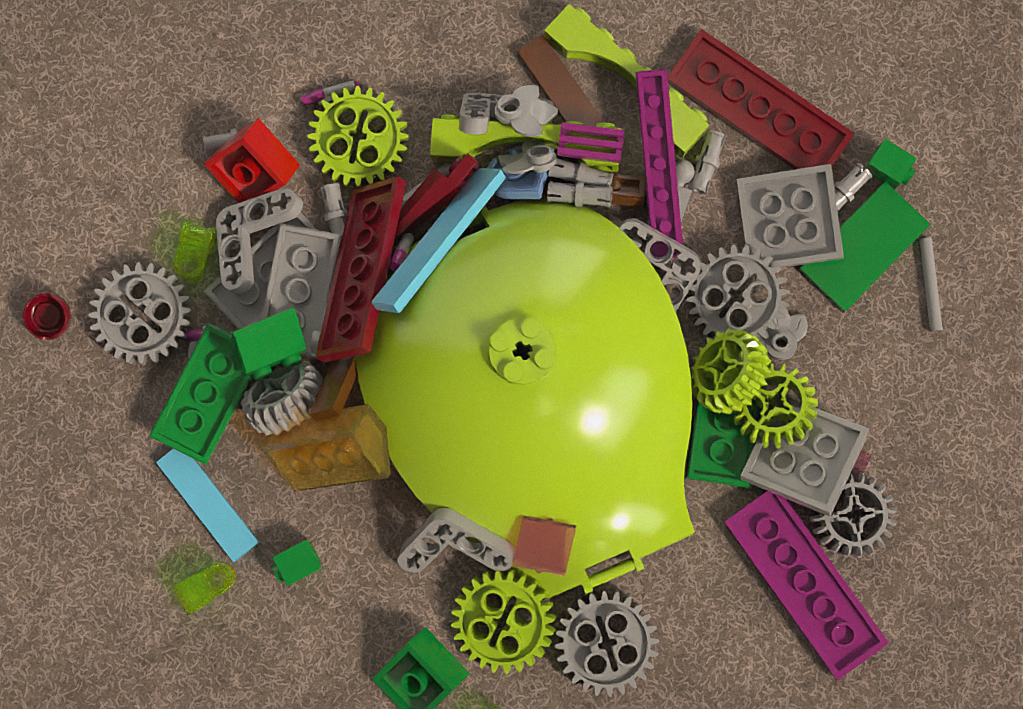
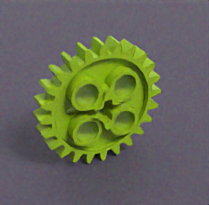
[307,86,409,188]
[451,569,556,674]

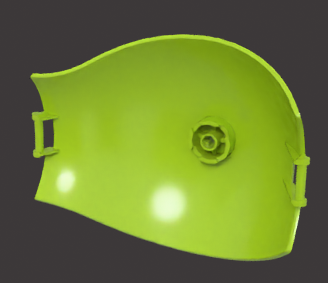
[355,197,695,608]

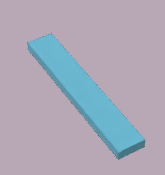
[372,168,506,313]

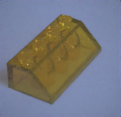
[259,404,391,492]

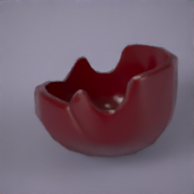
[22,293,72,340]

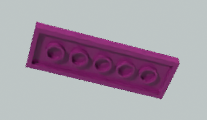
[723,491,889,681]

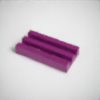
[557,122,624,163]

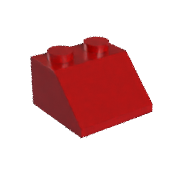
[203,118,300,203]

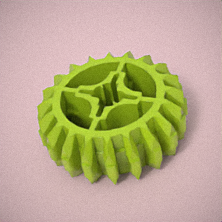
[690,328,771,415]
[732,363,818,449]

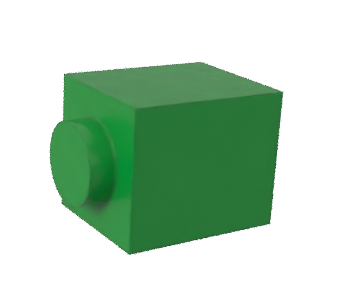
[863,138,917,190]
[271,539,324,586]

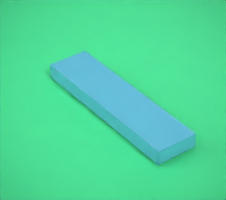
[156,449,260,562]

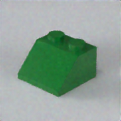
[230,307,307,380]
[372,627,470,709]

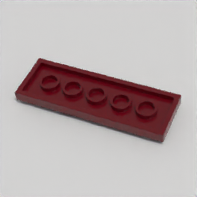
[668,29,855,170]
[315,176,407,362]

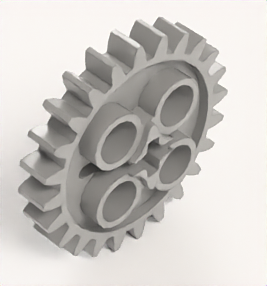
[686,245,790,339]
[88,262,193,365]
[554,591,659,697]

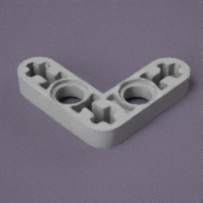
[459,93,553,134]
[216,188,303,295]
[619,218,701,312]
[397,508,515,573]

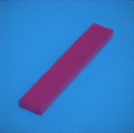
[636,69,683,259]

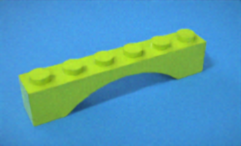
[544,4,709,159]
[430,114,621,172]

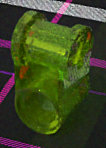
[173,219,217,283]
[171,563,236,616]

